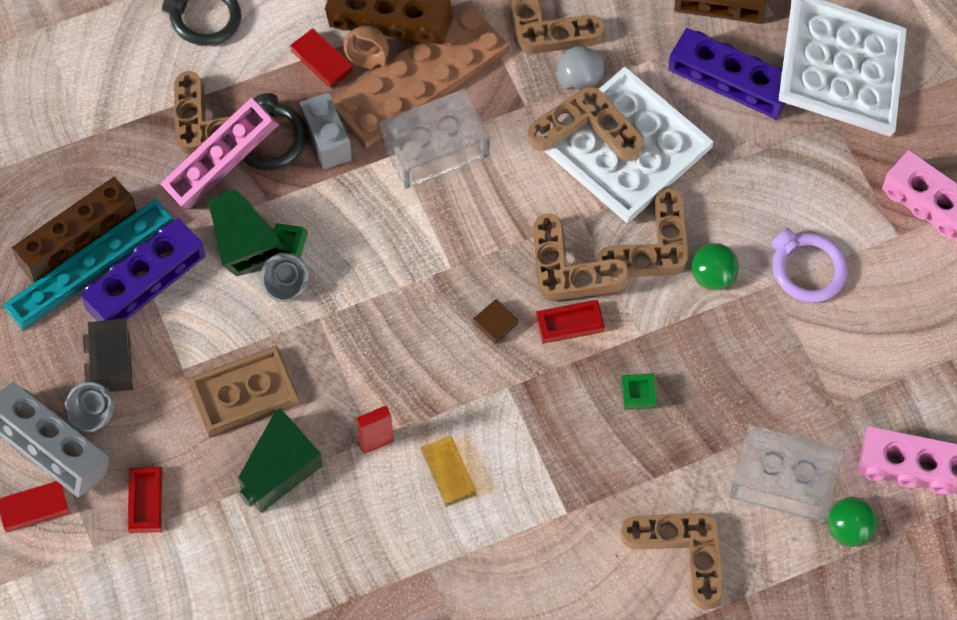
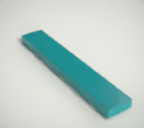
[2,198,175,331]

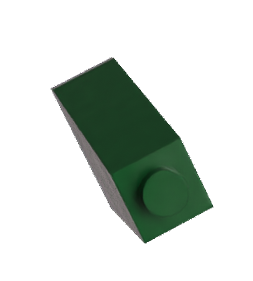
[208,189,292,276]
[238,408,323,513]

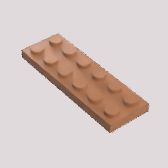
[332,5,509,149]

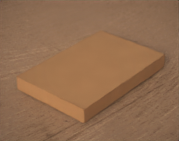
[187,345,300,438]

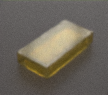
[421,436,476,507]

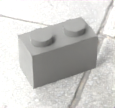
[300,92,352,170]

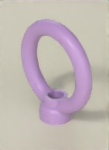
[771,228,847,303]

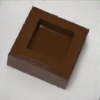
[473,299,518,344]

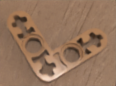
[510,0,604,54]
[174,71,230,155]
[528,87,643,161]
[597,188,688,278]
[533,214,631,301]
[621,513,723,610]

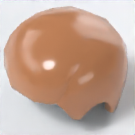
[344,25,389,71]

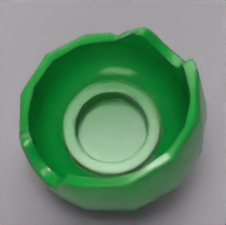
[691,243,739,290]
[827,496,878,547]

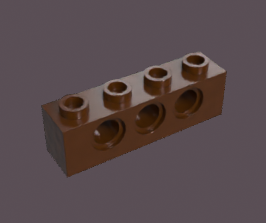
[325,0,454,45]
[12,176,137,283]

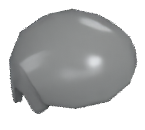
[556,46,605,90]
[261,253,309,302]
[64,381,114,433]

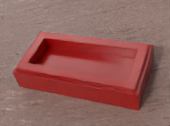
[290,28,353,89]
[536,300,605,344]
[357,406,394,454]
[128,467,163,533]
[0,481,70,532]

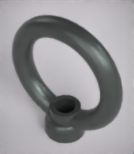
[162,0,242,46]
[242,93,307,171]

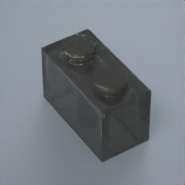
[83,318,133,392]

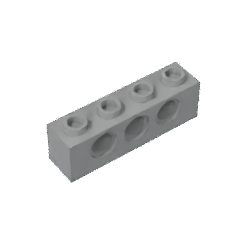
[0,382,109,498]

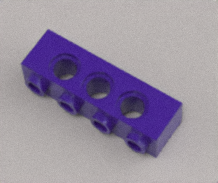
[668,27,786,120]
[81,218,206,334]

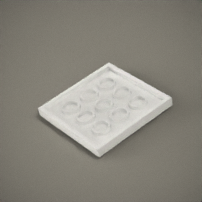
[778,0,907,137]
[544,67,714,224]

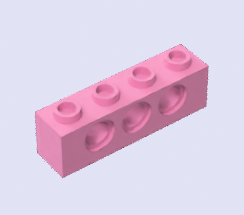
[160,97,279,209]
[882,150,957,242]
[857,426,957,495]

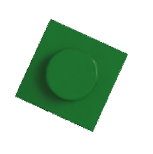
[274,223,308,258]
[621,373,657,410]

